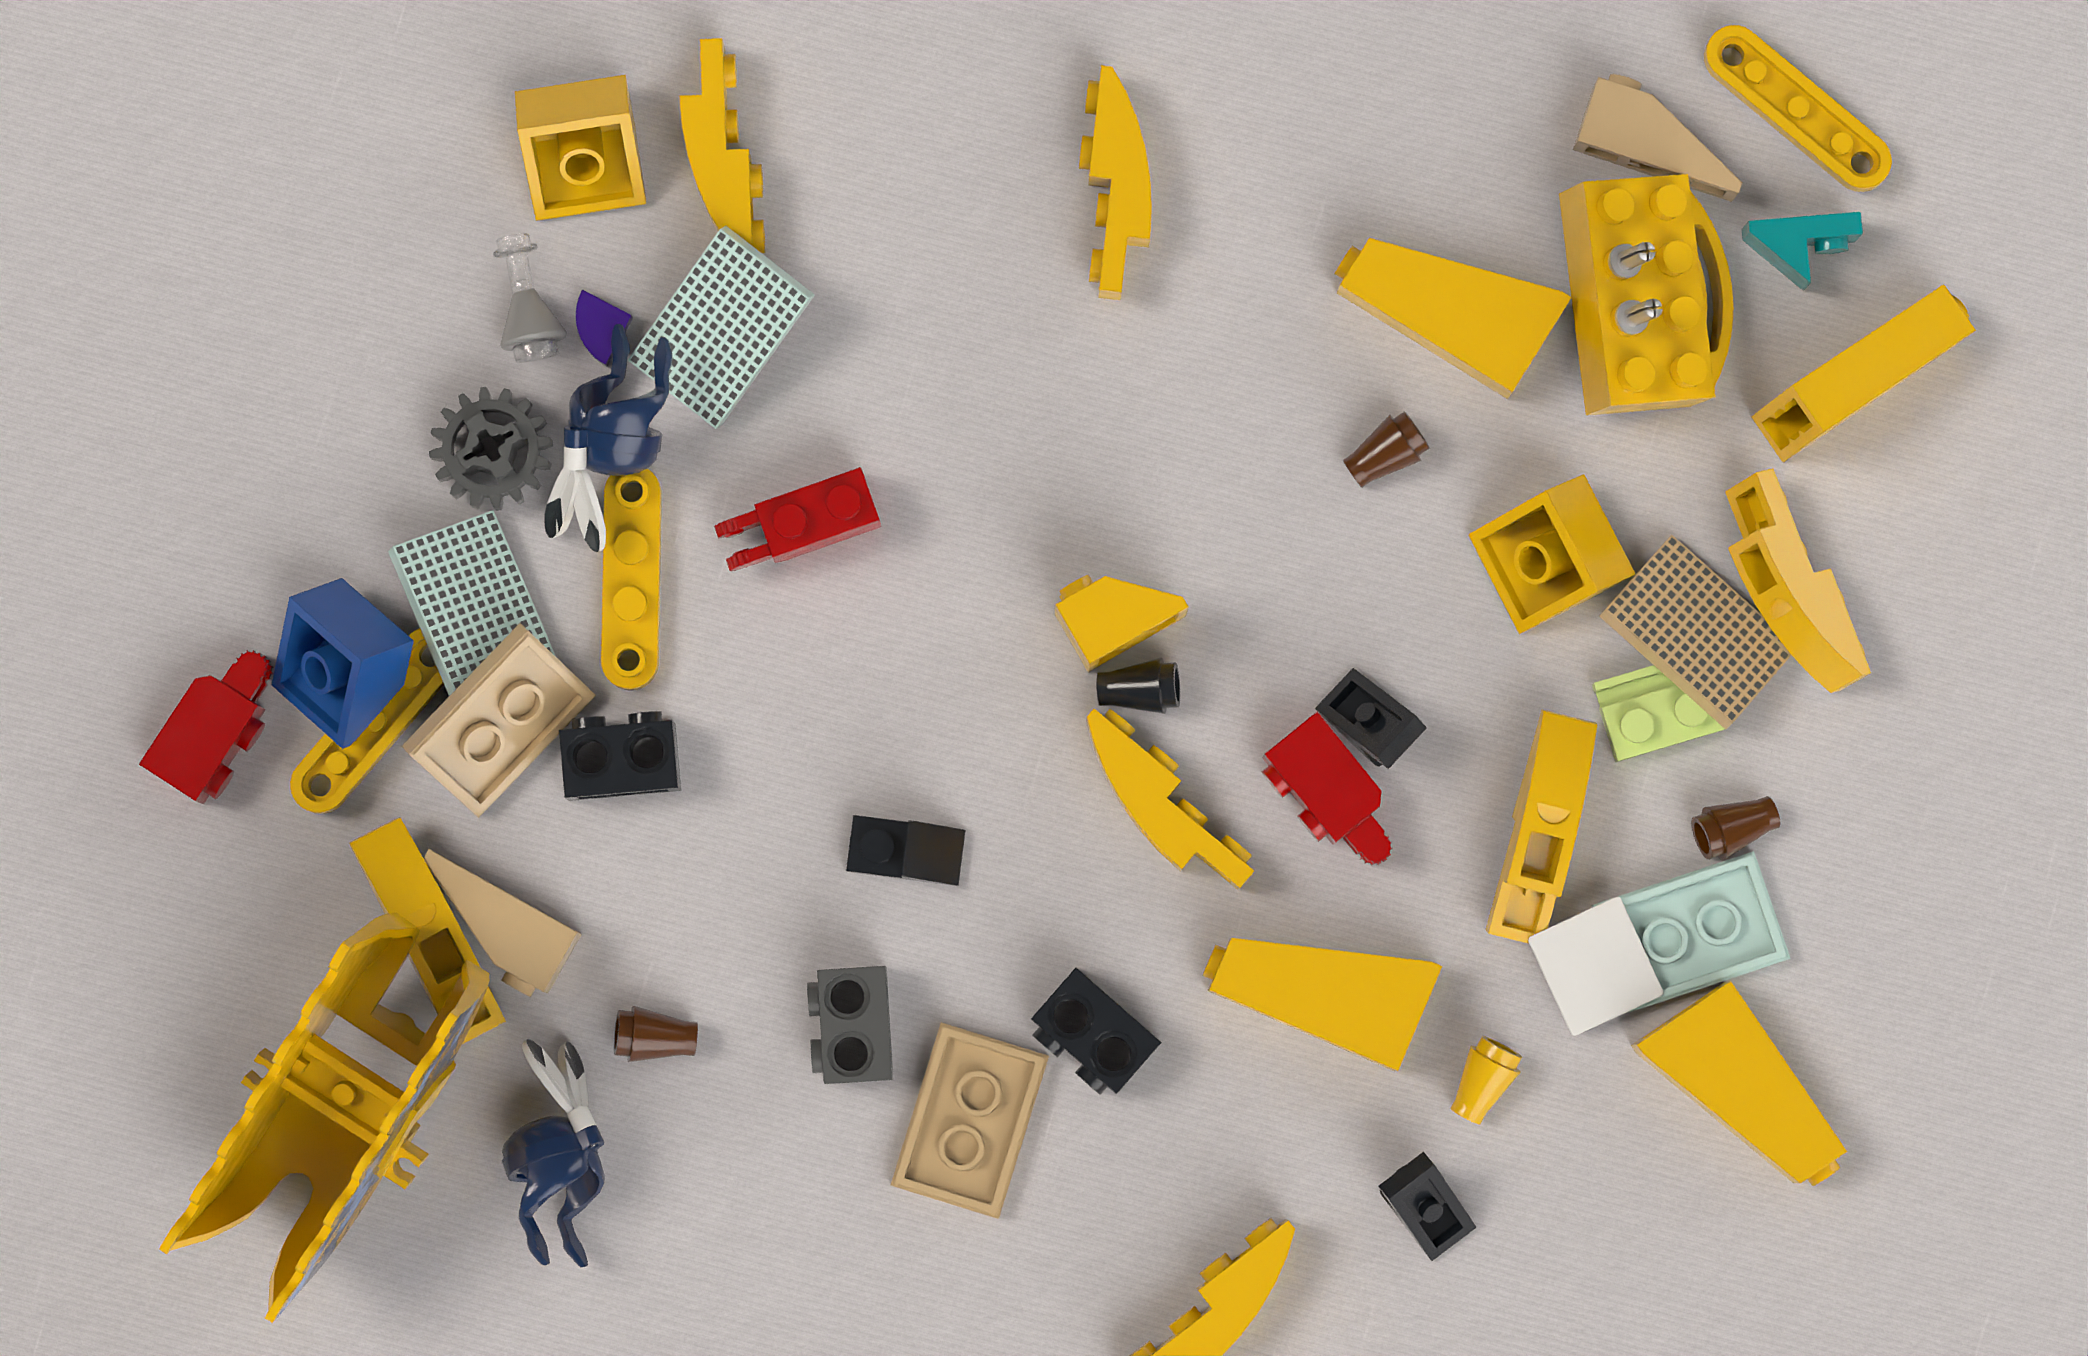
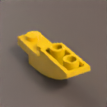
[679,38,765,253]
[1079,65,1152,300]
[1725,468,1871,693]
[1086,709,1255,890]
[1485,709,1598,944]
[349,817,506,1044]
[1129,1218,1295,1356]

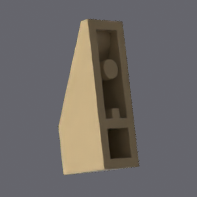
[1573,74,1742,202]
[423,849,582,997]

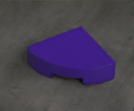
[576,290,633,367]

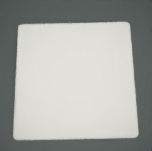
[1528,897,1663,1036]

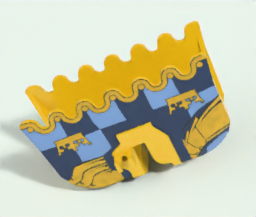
[159,913,490,1323]

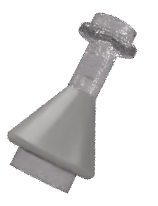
[493,233,567,363]

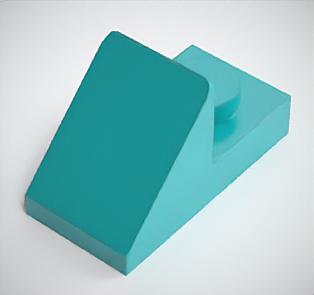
[1741,212,1863,290]

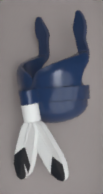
[544,324,672,552]
[502,1039,605,1268]

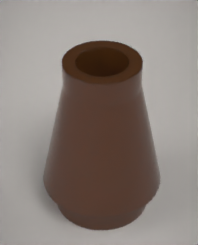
[1343,411,1430,488]
[1691,796,1781,860]
[614,1006,698,1062]

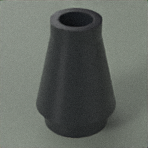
[1096,658,1180,714]

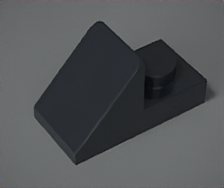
[1315,668,1427,769]
[846,815,966,886]
[1378,1151,1476,1261]

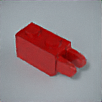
[714,467,881,572]
[139,650,274,804]
[1262,712,1393,866]

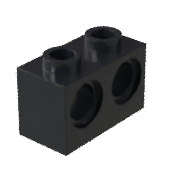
[559,711,681,801]
[1031,968,1162,1095]

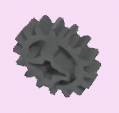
[429,387,553,511]

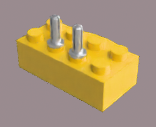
[1559,174,1734,416]

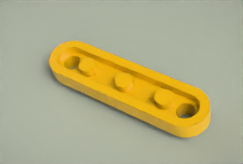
[1704,25,1892,192]
[601,469,662,690]
[290,628,444,814]

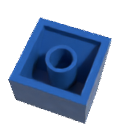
[271,578,414,749]

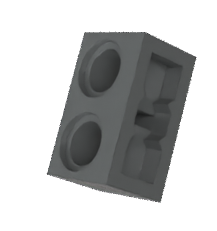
[807,966,893,1084]

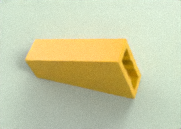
[1334,238,1572,399]
[1751,284,1976,462]
[1202,938,1442,1072]
[1631,981,1847,1186]

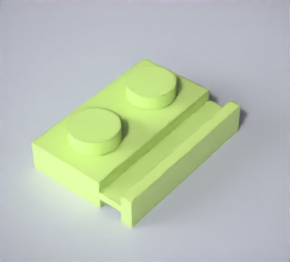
[1592,665,1725,762]

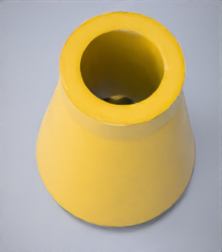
[1450,1036,1522,1125]

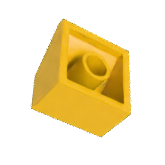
[514,74,647,221]
[1468,474,1635,634]
[1055,574,1189,673]

